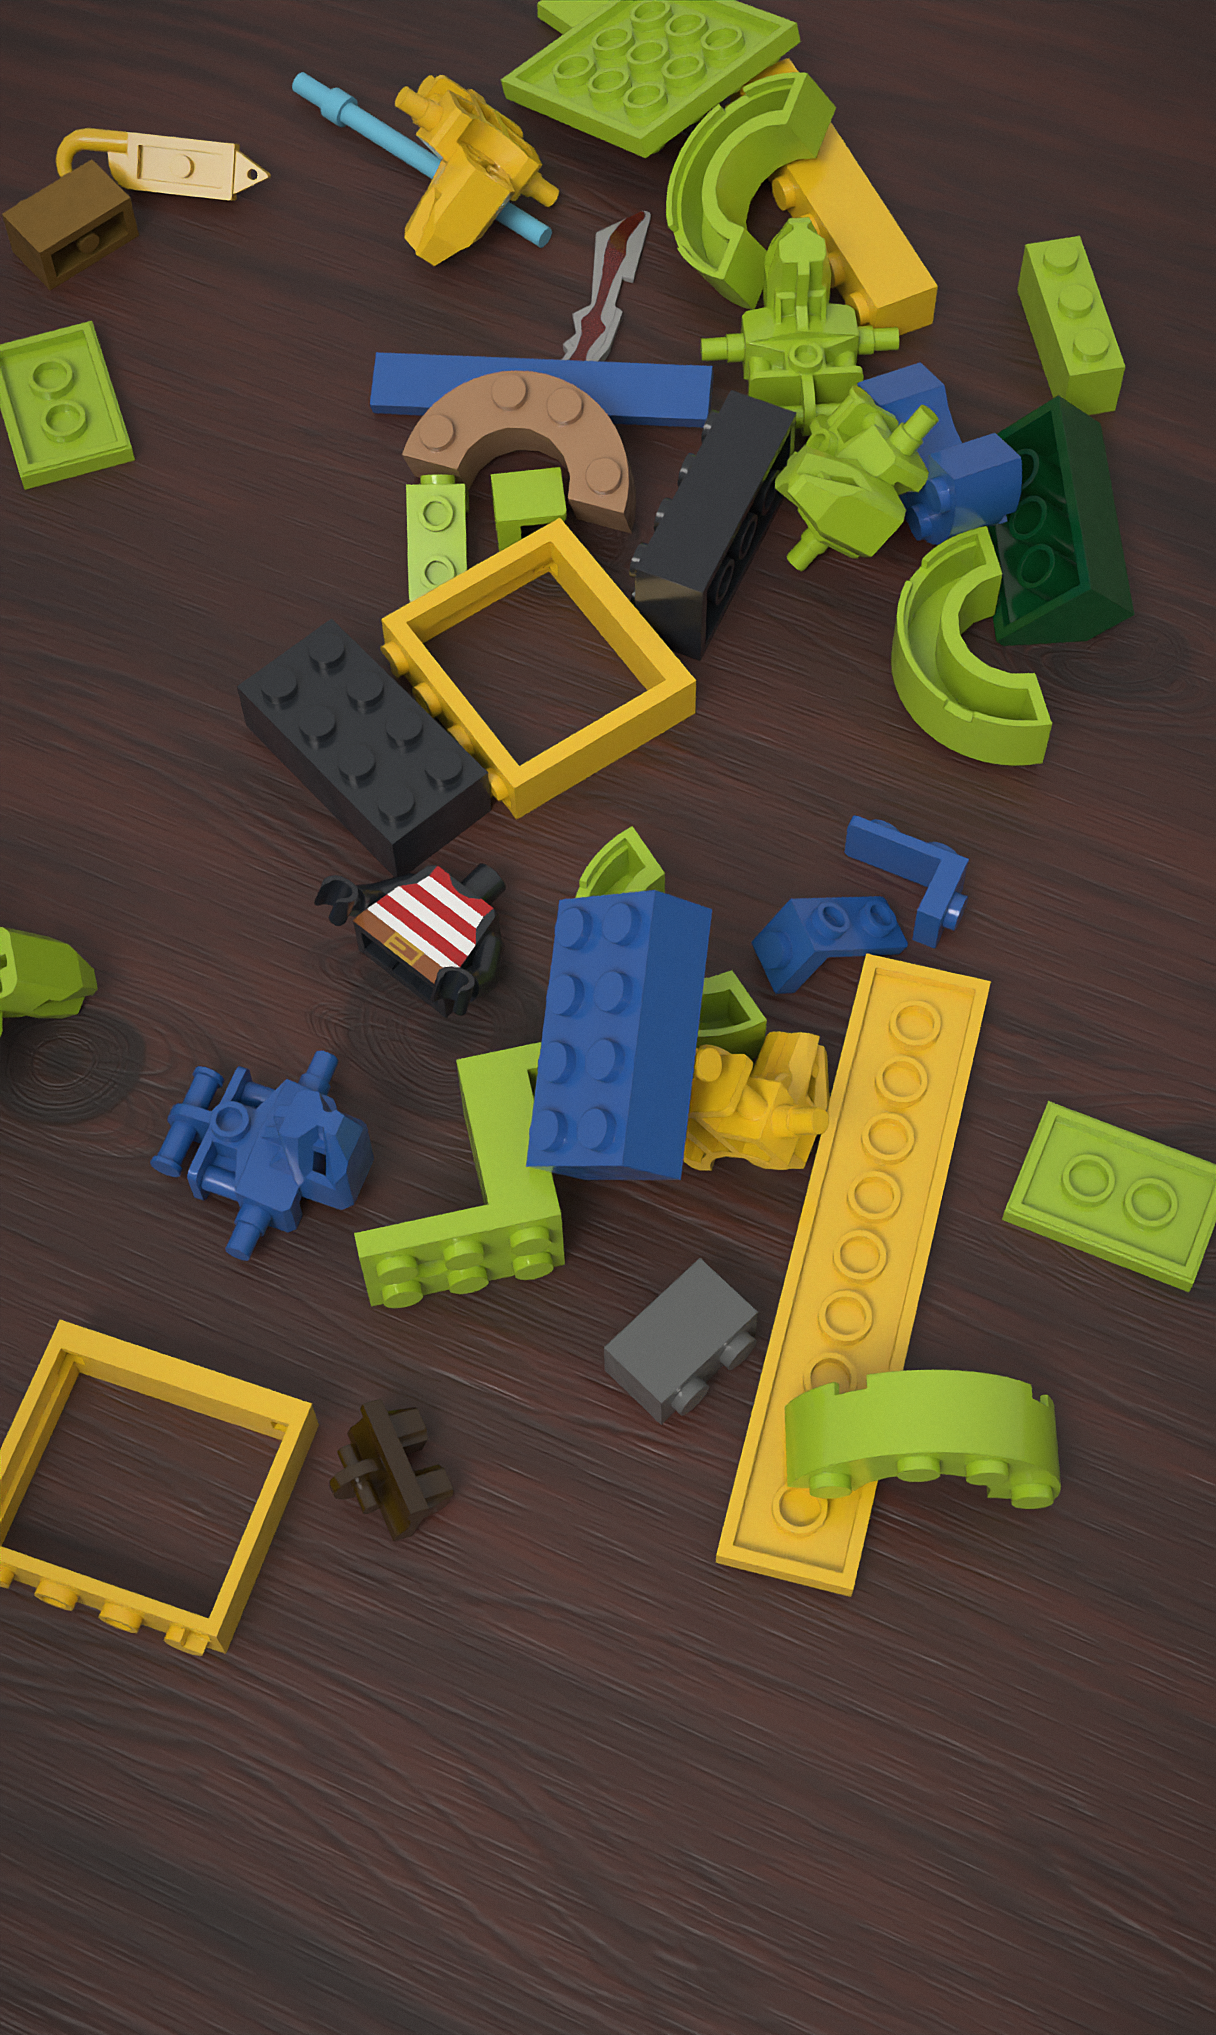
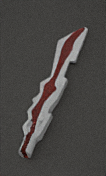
[561,211,651,362]

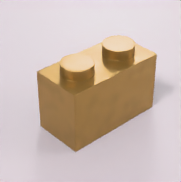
[2,159,139,291]

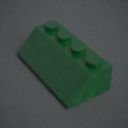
[987,395,1135,646]

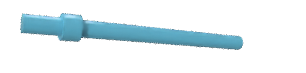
[292,72,552,248]

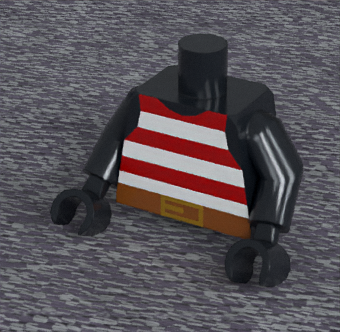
[313,863,506,1018]

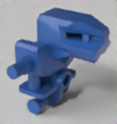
[150,1050,374,1261]

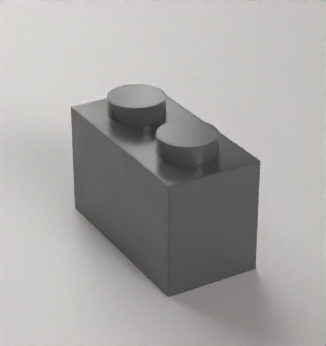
[604,1258,758,1425]

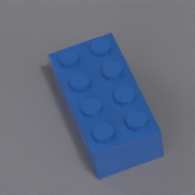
[526,890,712,1180]

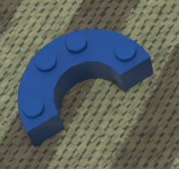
[857,362,1022,545]

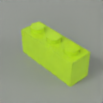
[1017,236,1125,415]

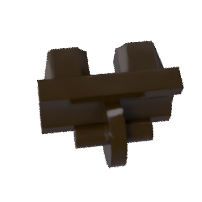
[329,1399,454,1542]

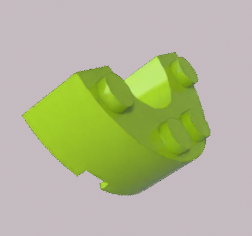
[666,72,836,310]
[891,526,1052,766]
[575,826,767,1060]
[785,1370,1061,1509]

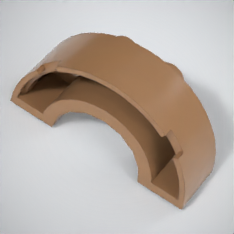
[402,370,636,533]

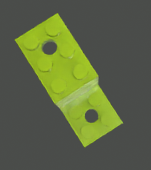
[354,1042,565,1308]

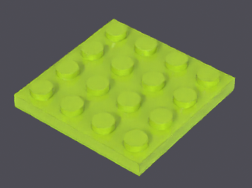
[501,0,801,158]

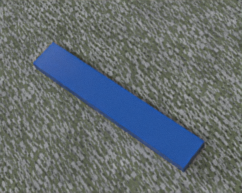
[370,352,714,428]

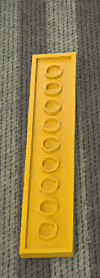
[716,953,991,1597]

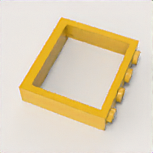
[380,518,696,819]
[0,1320,319,1656]

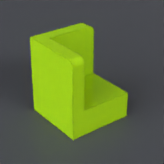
[491,467,567,552]

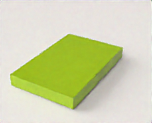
[0,321,135,490]
[1002,1101,1216,1292]

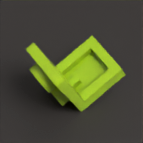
[406,474,469,602]

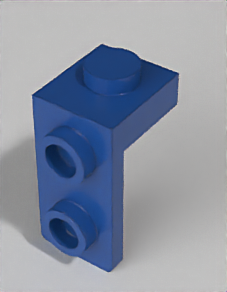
[844,816,969,949]
[751,896,908,994]

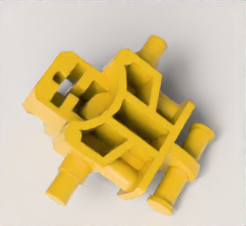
[395,75,559,266]
[683,1031,830,1170]

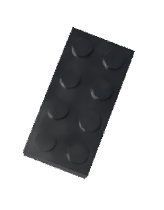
[629,390,797,661]
[237,618,492,877]

